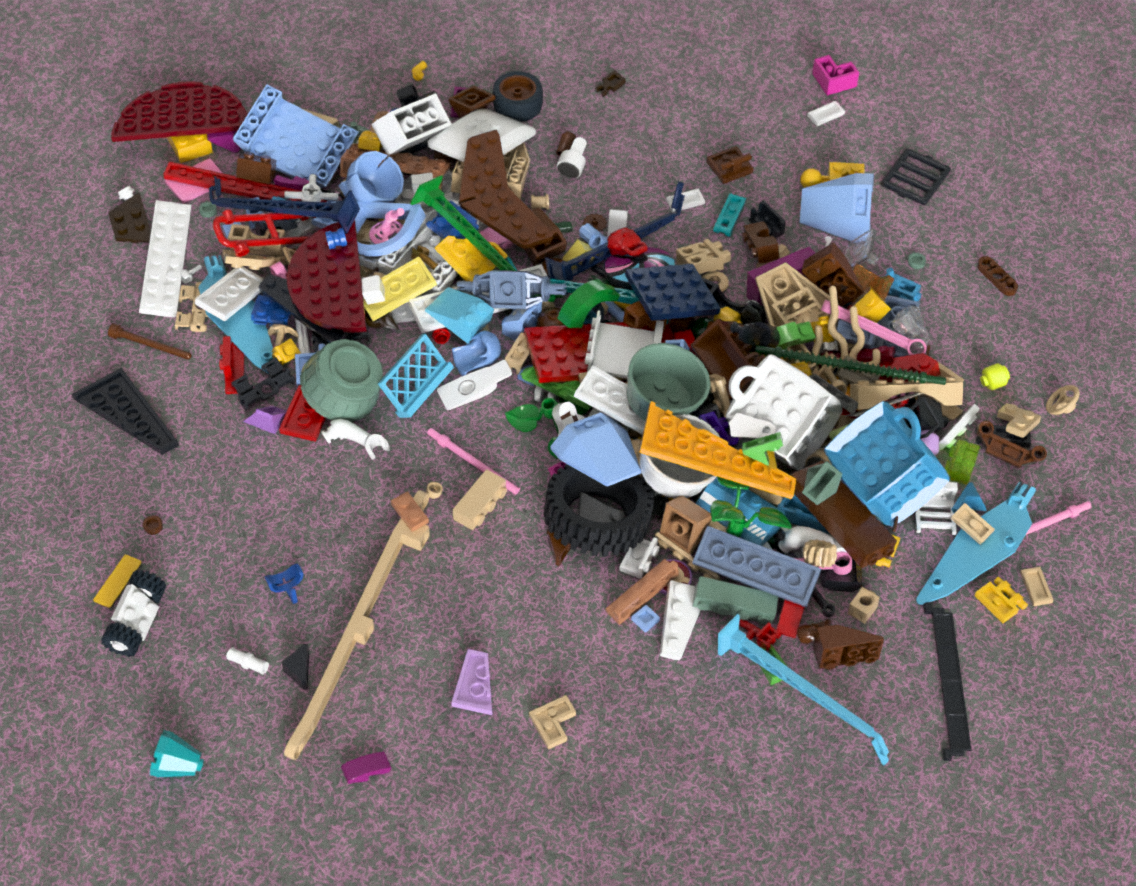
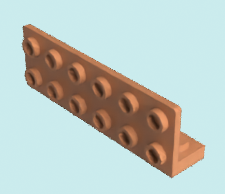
[340,143,451,191]

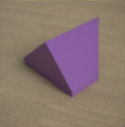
[243,406,287,434]

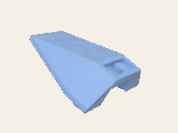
[800,173,874,242]
[551,413,641,486]

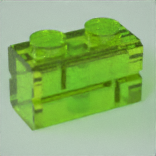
[945,439,980,485]

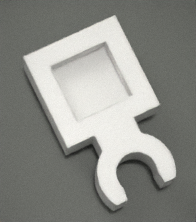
[819,341,838,354]

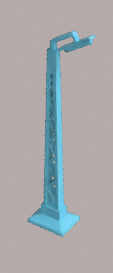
[718,614,889,765]

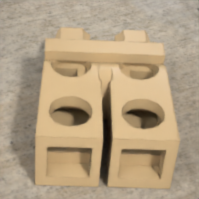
[676,239,731,274]

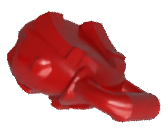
[607,227,648,257]

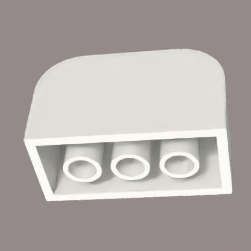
[371,94,452,156]

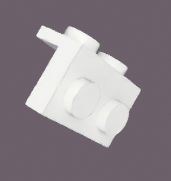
[619,537,660,579]

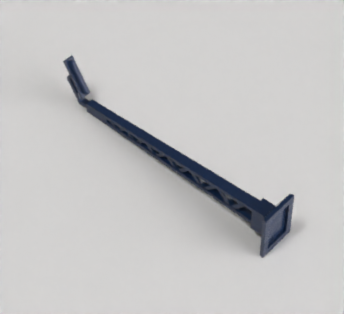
[209,176,360,234]
[545,181,685,295]

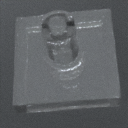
[845,228,879,269]

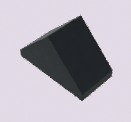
[282,644,310,690]

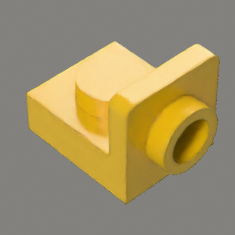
[272,338,301,366]

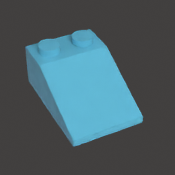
[425,287,494,343]

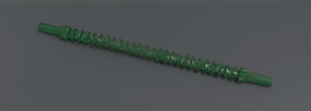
[755,345,946,385]

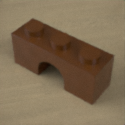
[742,221,780,264]

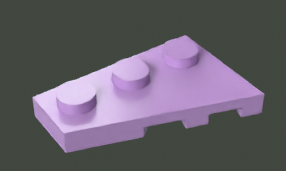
[452,649,492,715]

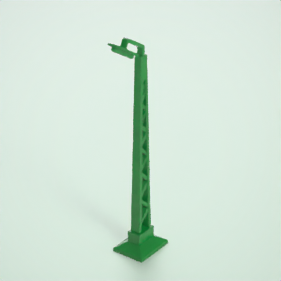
[410,175,564,302]

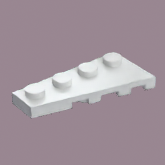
[659,580,700,660]

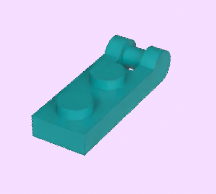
[713,194,746,237]

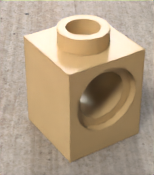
[848,587,880,624]

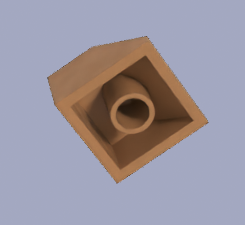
[660,496,711,555]

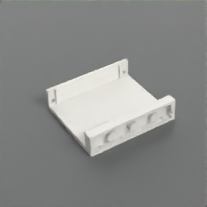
[585,311,664,379]

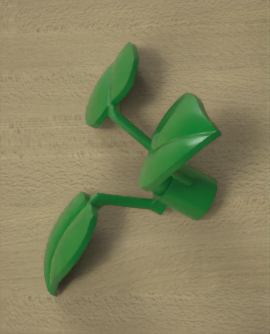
[505,398,589,459]
[710,476,791,537]

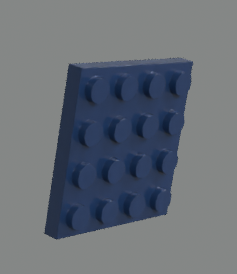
[625,264,721,321]

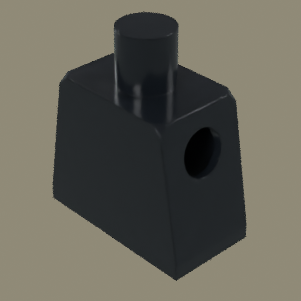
[905,394,949,433]

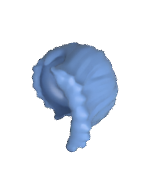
[452,331,501,376]

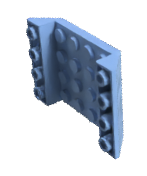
[233,85,359,188]

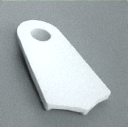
[729,413,776,439]

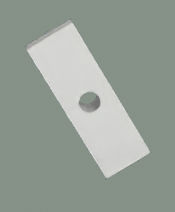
[939,404,979,450]

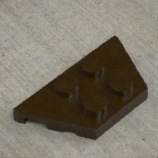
[108,193,151,244]

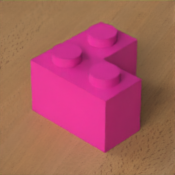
[812,55,859,96]

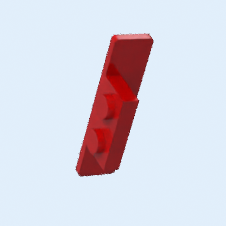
[219,335,244,394]

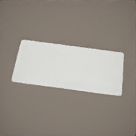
[846,393,923,416]

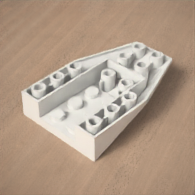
[378,199,480,296]

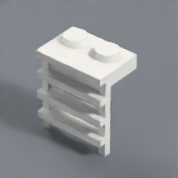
[915,482,958,535]

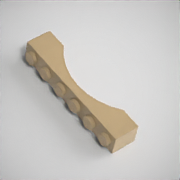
[850,377,963,409]

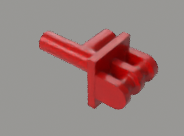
[740,619,781,650]

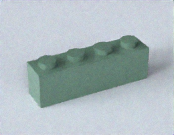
[692,576,778,625]

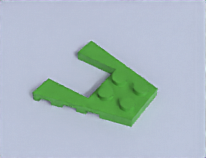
[522,366,592,410]

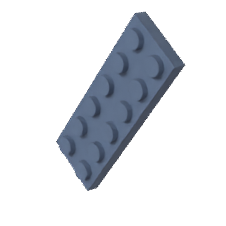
[692,526,821,608]

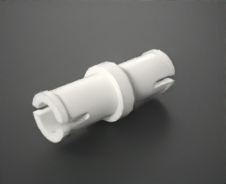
[227,647,269,674]

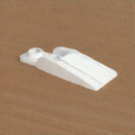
[437,360,512,410]

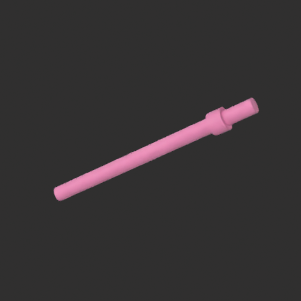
[427,428,520,495]
[1026,501,1092,535]

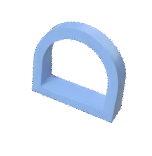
[355,201,426,256]

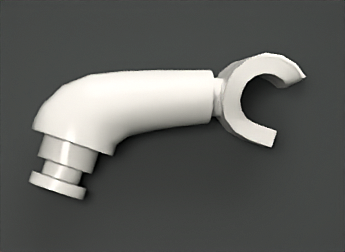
[321,419,390,460]
[778,526,846,562]

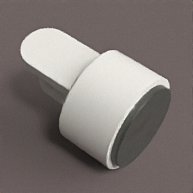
[557,137,587,178]

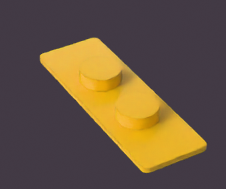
[93,555,142,608]

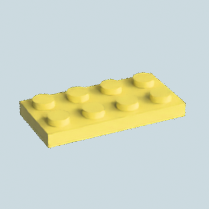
[363,257,437,321]

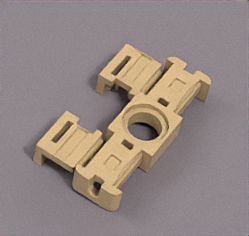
[175,282,208,332]

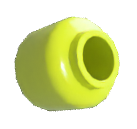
[980,363,1010,391]

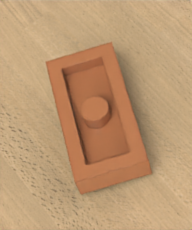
[391,491,429,532]

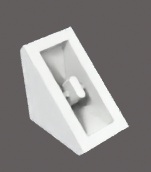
[608,209,628,236]

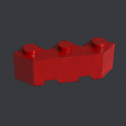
[878,353,940,383]

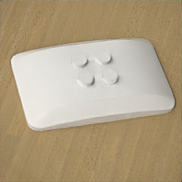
[428,109,536,162]

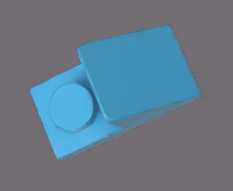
[952,482,987,513]

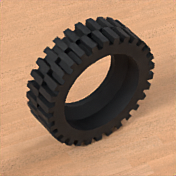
[544,464,654,556]

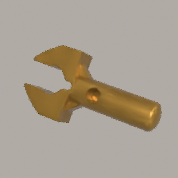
[411,245,438,270]

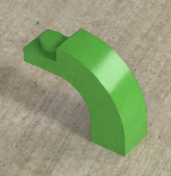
[749,321,816,357]

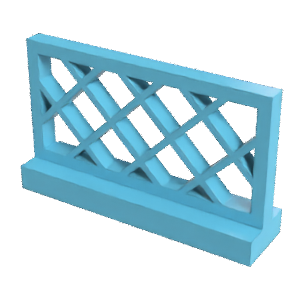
[378,334,454,418]

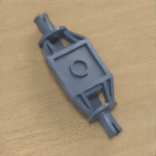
[457,270,567,309]

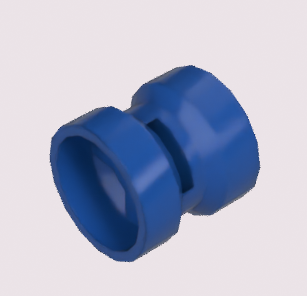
[325,228,347,250]

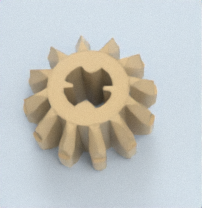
[802,539,837,568]

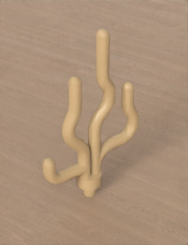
[812,286,881,366]

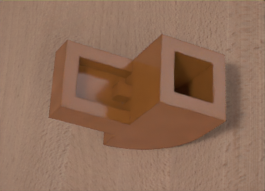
[623,301,667,333]

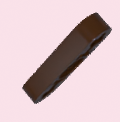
[977,256,1018,296]

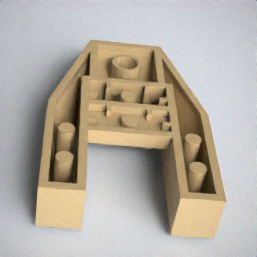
[755,263,855,375]

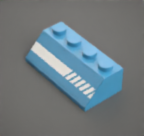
[696,477,785,546]

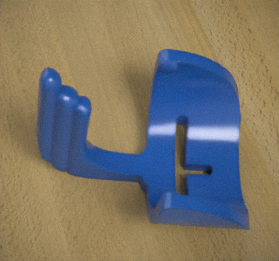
[264,563,303,604]

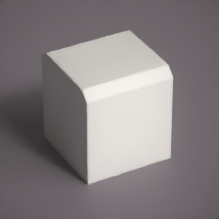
[361,275,385,305]

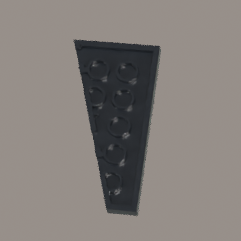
[258,273,349,343]
[71,368,179,455]

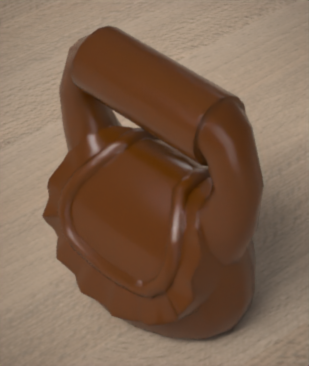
[797,619,832,645]

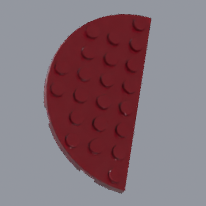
[111,81,248,142]
[287,220,367,333]

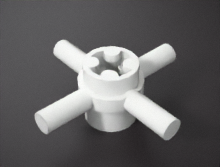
[285,174,338,218]

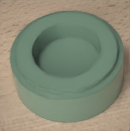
[199,202,217,218]
[907,253,926,269]

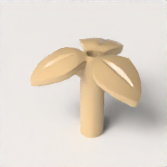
[268,324,299,347]

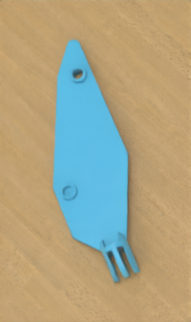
[198,255,273,374]
[916,482,1036,605]

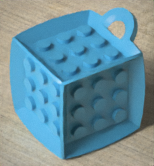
[824,401,950,527]

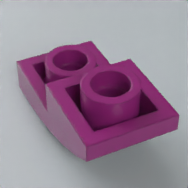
[273,175,309,191]
[341,751,391,784]

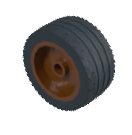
[493,71,543,122]

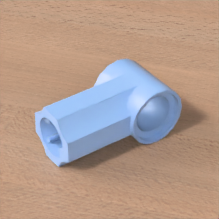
[579,223,609,250]

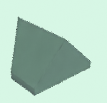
[802,461,842,505]

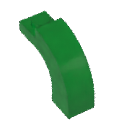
[557,279,620,328]

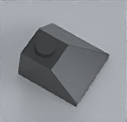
[578,492,624,522]

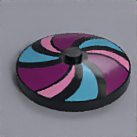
[604,247,676,290]

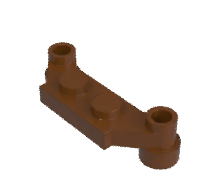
[976,421,1047,468]

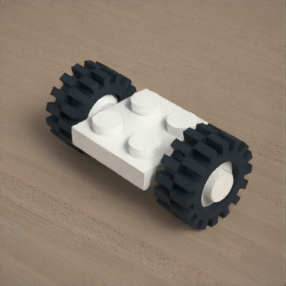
[101,570,166,657]

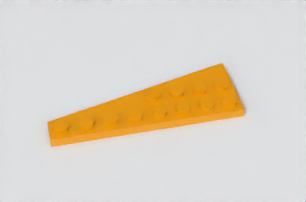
[639,402,796,499]

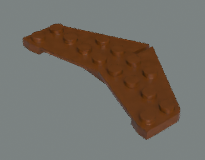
[459,129,553,249]

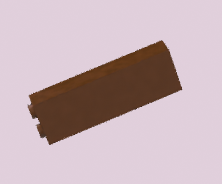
[791,460,897,568]

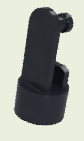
[730,322,780,350]

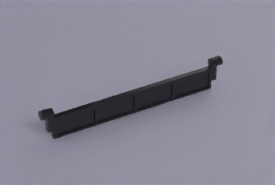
[923,602,972,761]

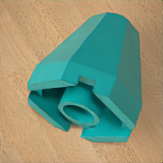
[149,730,204,777]

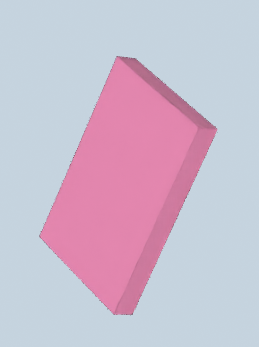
[165,158,222,204]

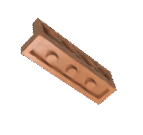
[605,559,679,625]

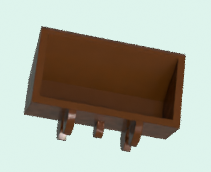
[690,319,765,401]

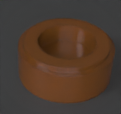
[142,515,163,535]

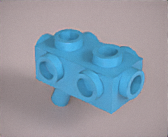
[878,268,922,302]

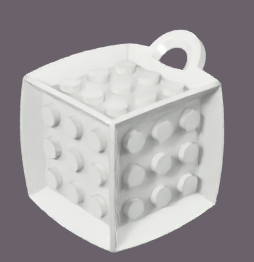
[726,354,842,471]

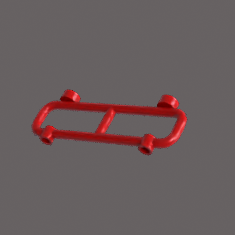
[212,209,322,257]

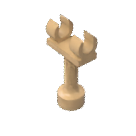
[812,352,847,393]

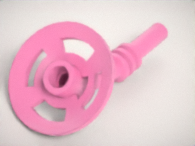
[369,208,404,244]

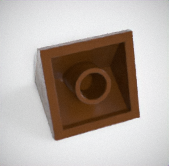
[448,85,495,118]

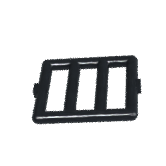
[880,149,951,205]

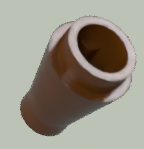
[556,131,577,156]

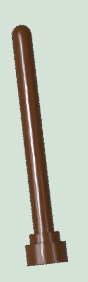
[108,323,192,360]

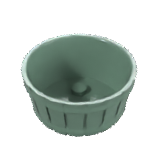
[300,339,383,422]
[626,343,711,421]

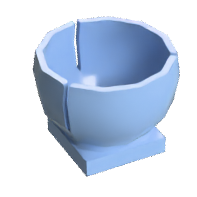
[338,151,404,203]

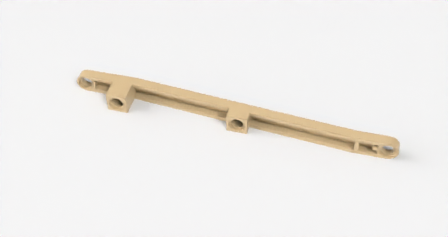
[284,490,430,760]

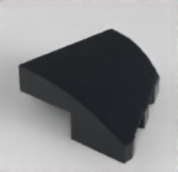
[253,221,298,236]

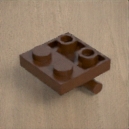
[706,146,754,184]

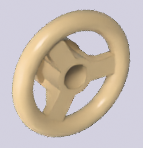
[1046,385,1080,415]

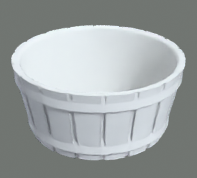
[640,414,720,498]

